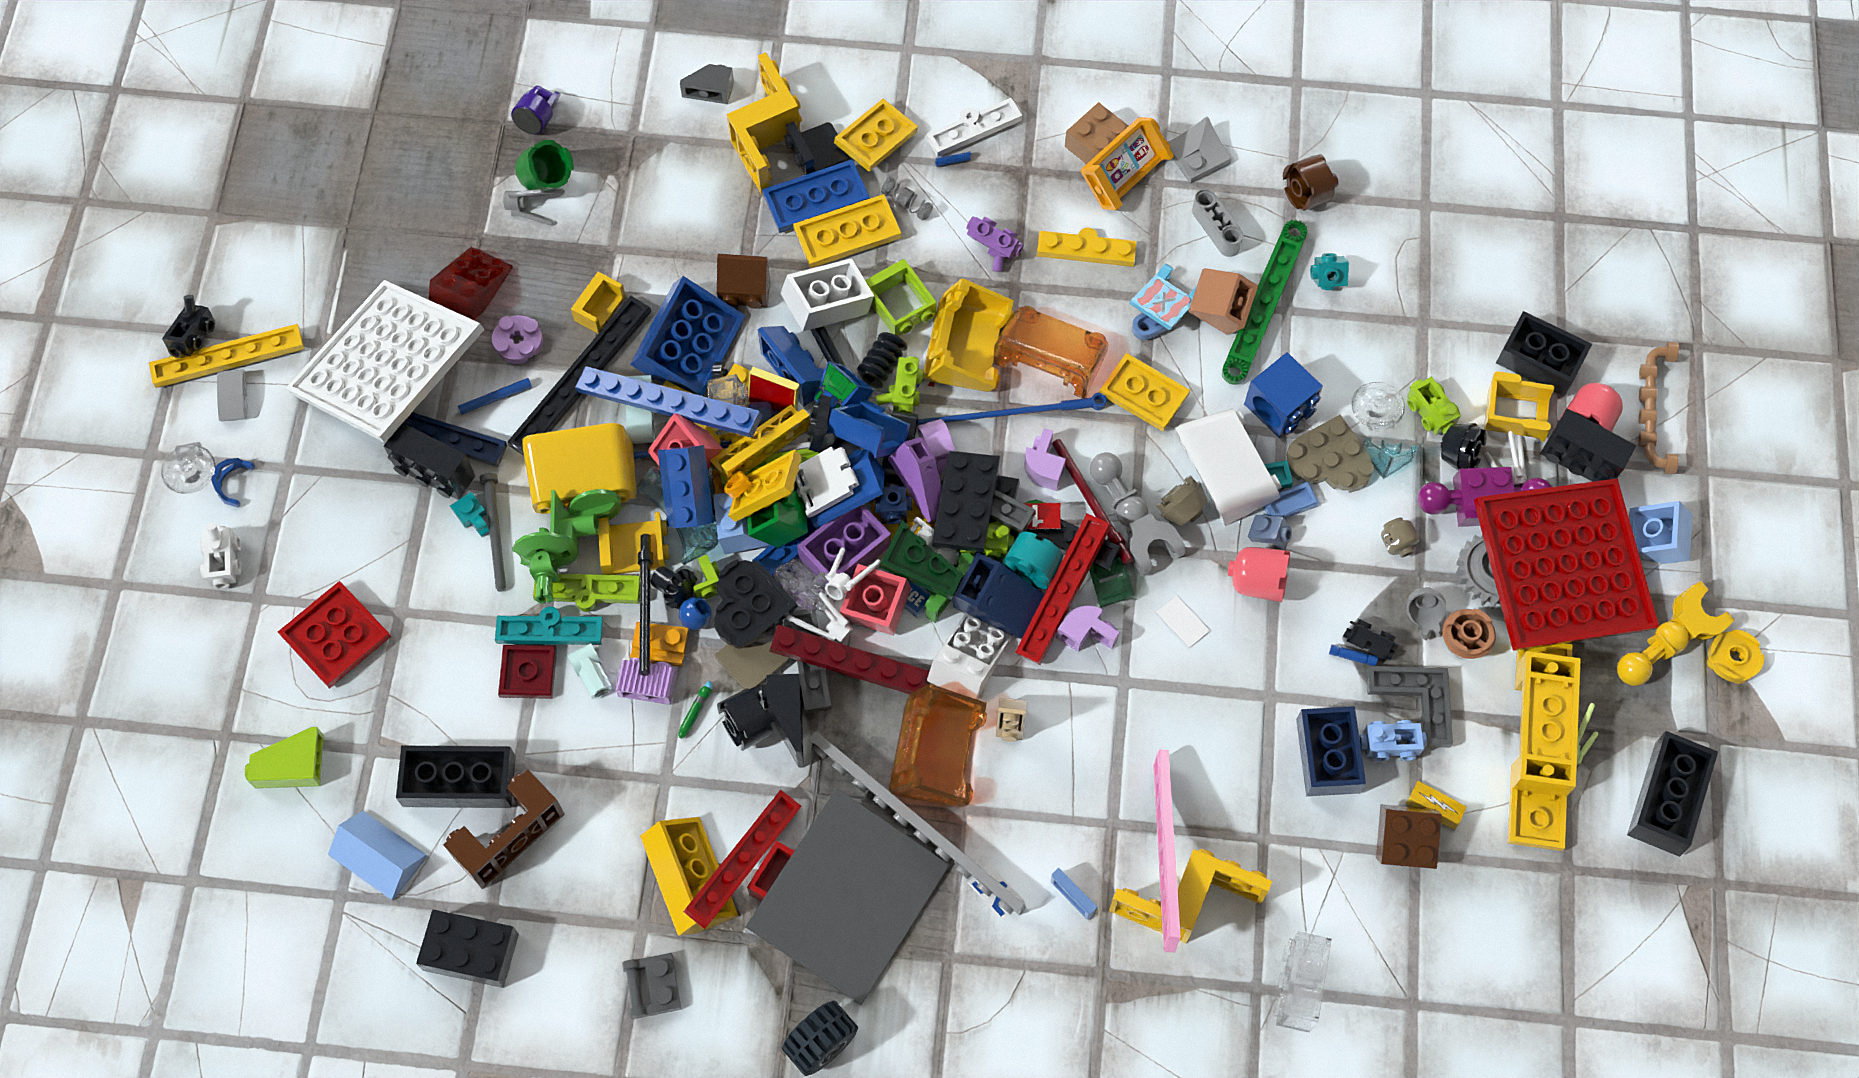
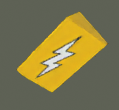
[1405,780,1467,830]

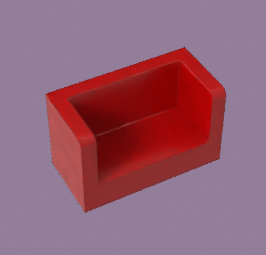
[747,840,794,902]

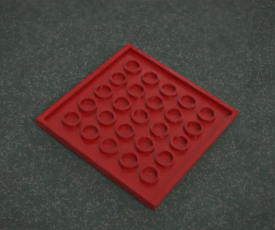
[1474,478,1659,651]

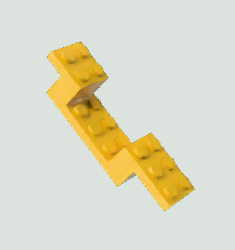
[1507,643,1580,851]

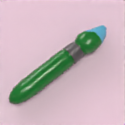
[678,681,713,739]

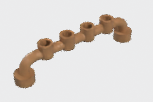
[1638,342,1679,474]

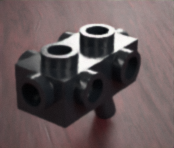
[162,295,215,358]

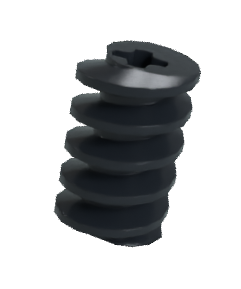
[857,332,908,389]

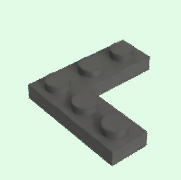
[1366,666,1453,748]

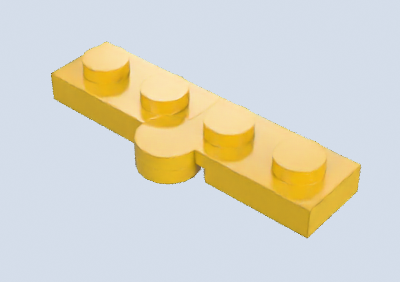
[1037,227,1136,267]

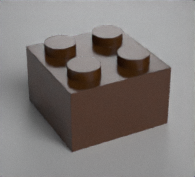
[1376,804,1442,869]

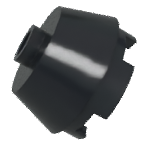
[1441,423,1487,471]

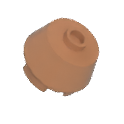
[1443,609,1496,659]

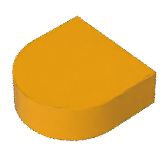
[724,469,752,499]

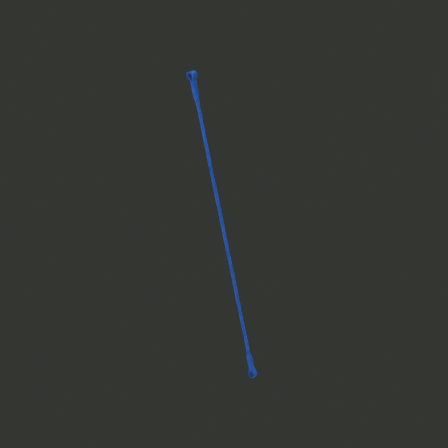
[634,393,1107,459]

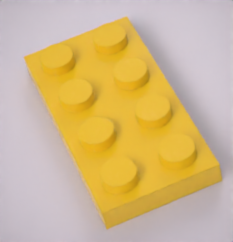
[793,194,902,268]

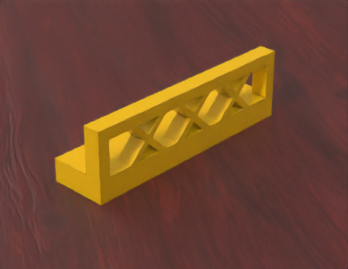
[710,405,810,482]

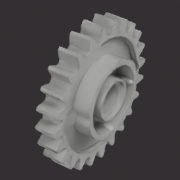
[1456,535,1502,609]

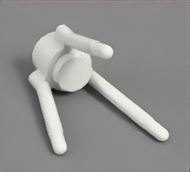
[1484,431,1528,487]
[825,547,881,600]
[786,592,854,644]

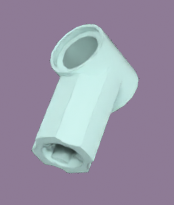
[567,643,613,699]

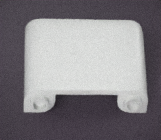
[1175,408,1282,526]

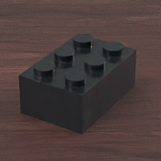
[1496,311,1592,396]
[1540,408,1637,482]
[383,423,476,500]
[416,909,519,988]

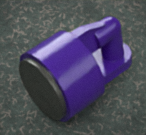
[511,85,561,135]

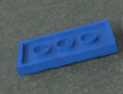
[762,159,870,233]

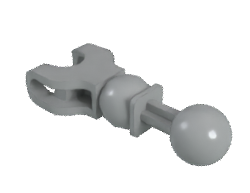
[1090,452,1185,576]

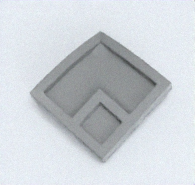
[1168,116,1232,184]

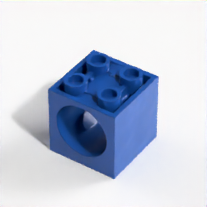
[1244,352,1323,438]

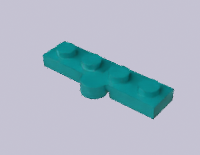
[495,606,604,645]

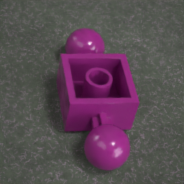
[1417,467,1552,527]

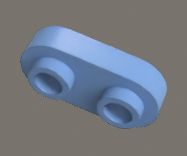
[1132,313,1168,340]

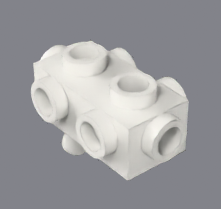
[200,523,241,589]

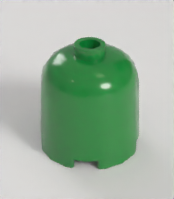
[515,140,574,192]

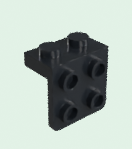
[784,121,849,175]
[807,394,861,457]

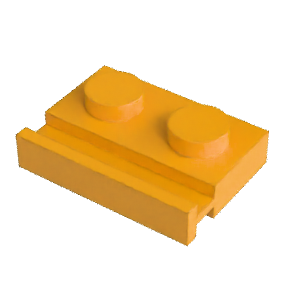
[630,622,689,667]

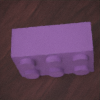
[797,505,891,586]

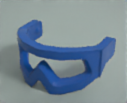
[211,458,255,507]

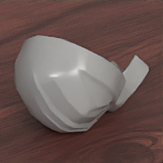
[1406,587,1446,641]

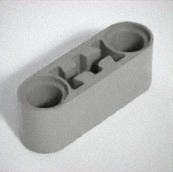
[1192,189,1243,257]

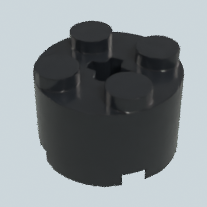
[717,687,775,751]

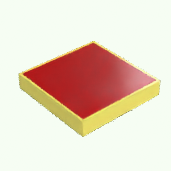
[747,367,800,420]

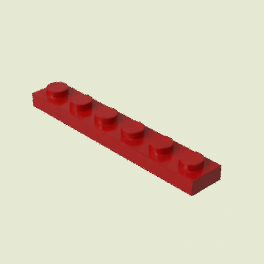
[1015,513,1111,665]
[683,789,802,929]

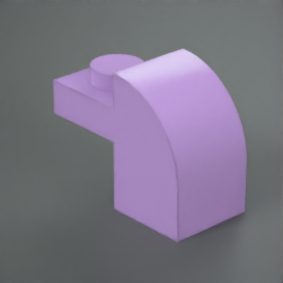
[917,419,955,476]
[1024,428,1066,491]
[1056,606,1119,652]

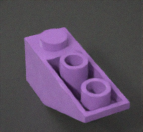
[888,437,942,523]

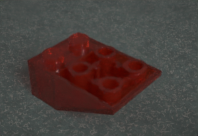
[428,246,513,320]

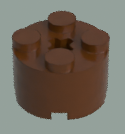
[1283,154,1339,211]

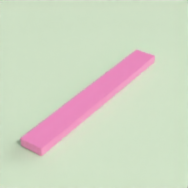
[1153,749,1181,953]

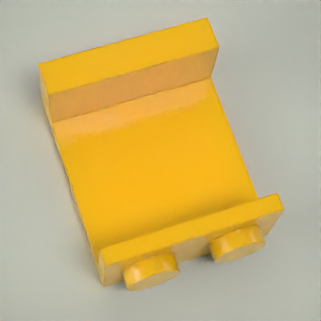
[598,512,670,575]

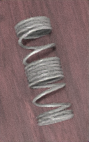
[881,177,933,221]

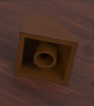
[717,254,771,309]

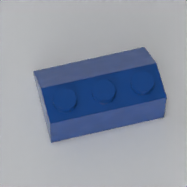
[757,326,824,407]
[658,445,714,528]
[802,449,885,528]

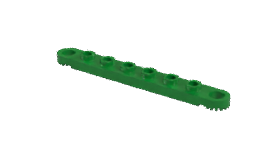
[1222,219,1308,385]

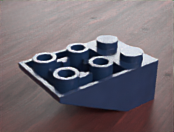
[953,552,1045,640]

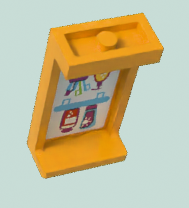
[1080,117,1174,211]

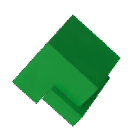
[747,490,808,548]

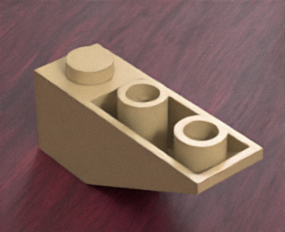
[996,698,1026,742]

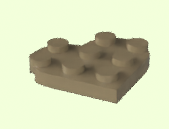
[1286,415,1374,493]

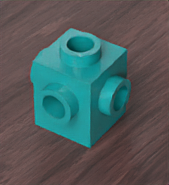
[1310,253,1349,290]

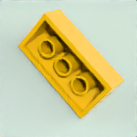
[640,817,738,936]

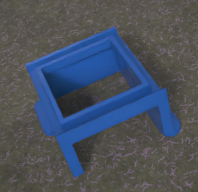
[826,400,910,459]

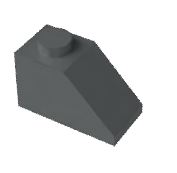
[680,64,734,104]

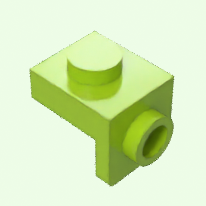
[693,554,720,599]

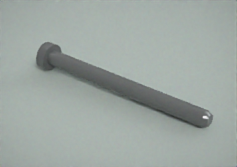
[479,473,506,592]

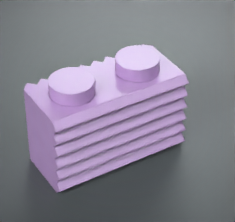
[616,658,677,705]

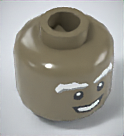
[1381,517,1420,558]

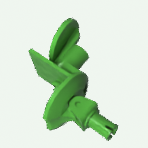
[512,489,621,604]

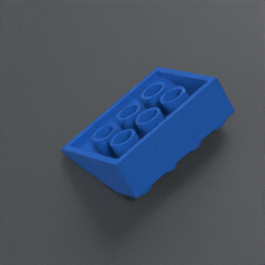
[630,276,746,396]

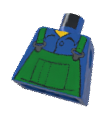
[814,361,874,417]

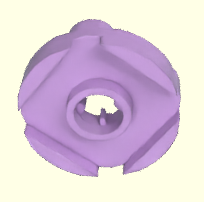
[492,315,543,364]

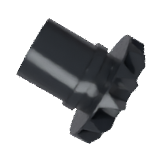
[651,566,698,609]

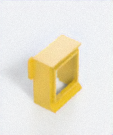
[1484,371,1554,442]

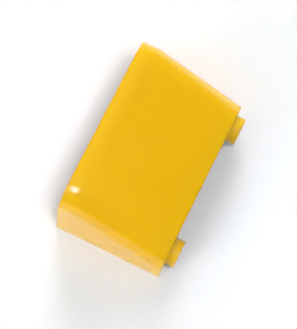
[923,278,1014,392]
[523,423,637,514]

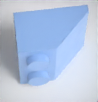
[713,493,770,554]
[1629,501,1692,564]

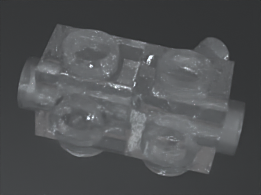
[774,559,831,613]

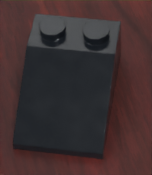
[762,674,804,768]

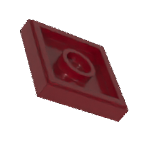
[498,645,557,699]

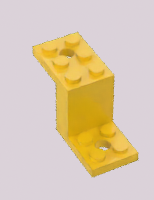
[726,52,802,195]
[1109,849,1272,943]

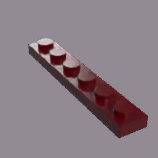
[769,625,930,698]

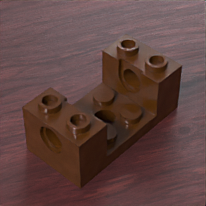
[443,769,565,889]

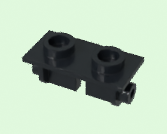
[1343,618,1399,661]

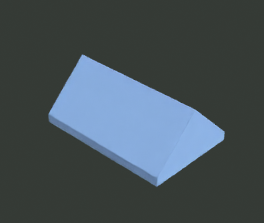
[328,811,427,901]

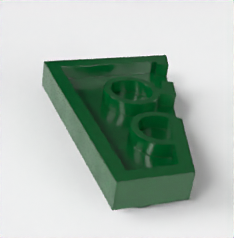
[880,520,963,600]

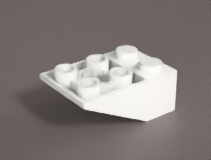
[927,613,1012,704]

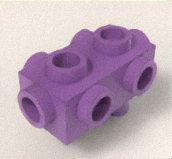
[966,216,1024,272]

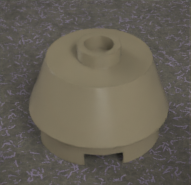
[1156,475,1208,526]

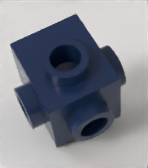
[875,485,912,524]

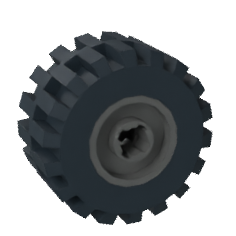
[782,1000,858,1076]

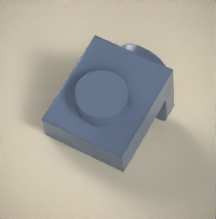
[1247,514,1292,550]

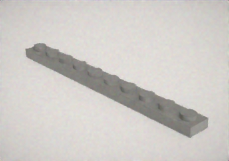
[809,731,1026,915]

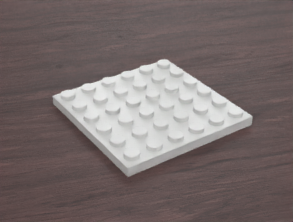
[286,280,484,443]

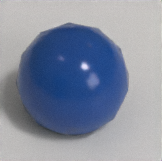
[679,597,712,630]

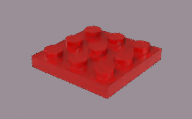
[278,581,391,689]

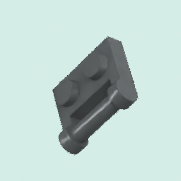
[622,953,682,1019]

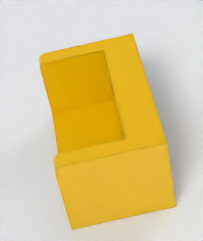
[571,272,626,333]

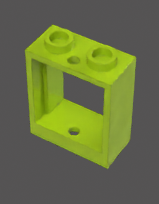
[865,259,937,336]

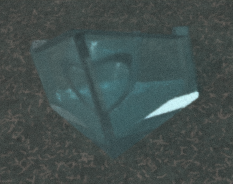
[1363,437,1418,479]

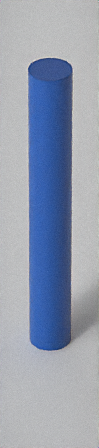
[458,378,532,415]

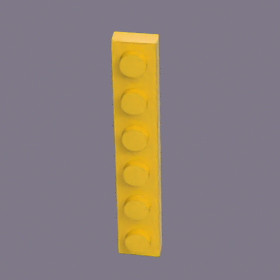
[149,324,305,388]

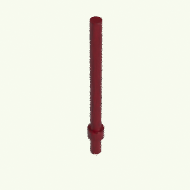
[1052,439,1133,565]

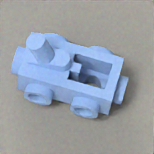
[1359,720,1427,762]

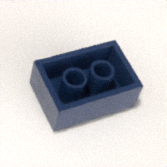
[1296,706,1366,797]

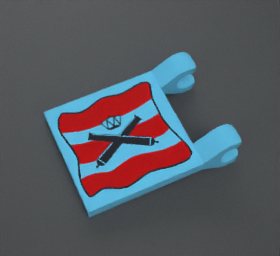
[1129,263,1197,330]

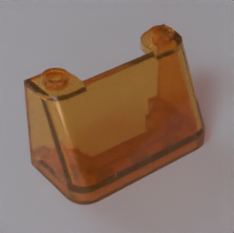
[993,306,1109,398]
[889,684,987,807]

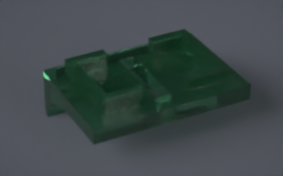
[1089,555,1137,608]

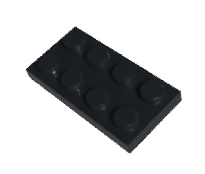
[932,451,1001,553]

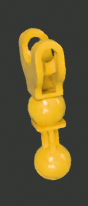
[1617,581,1735,686]

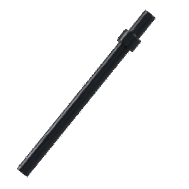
[638,534,653,676]

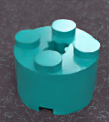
[1002,532,1063,589]

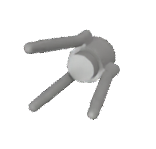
[503,189,565,226]

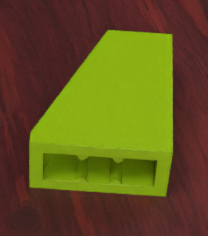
[245,727,324,789]

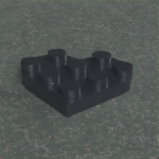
[714,559,798,649]

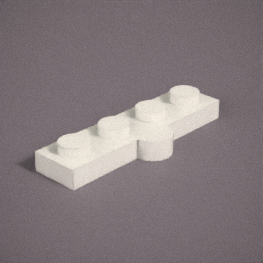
[927,98,1022,157]

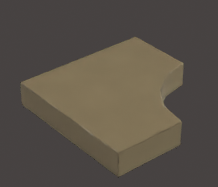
[714,640,789,689]

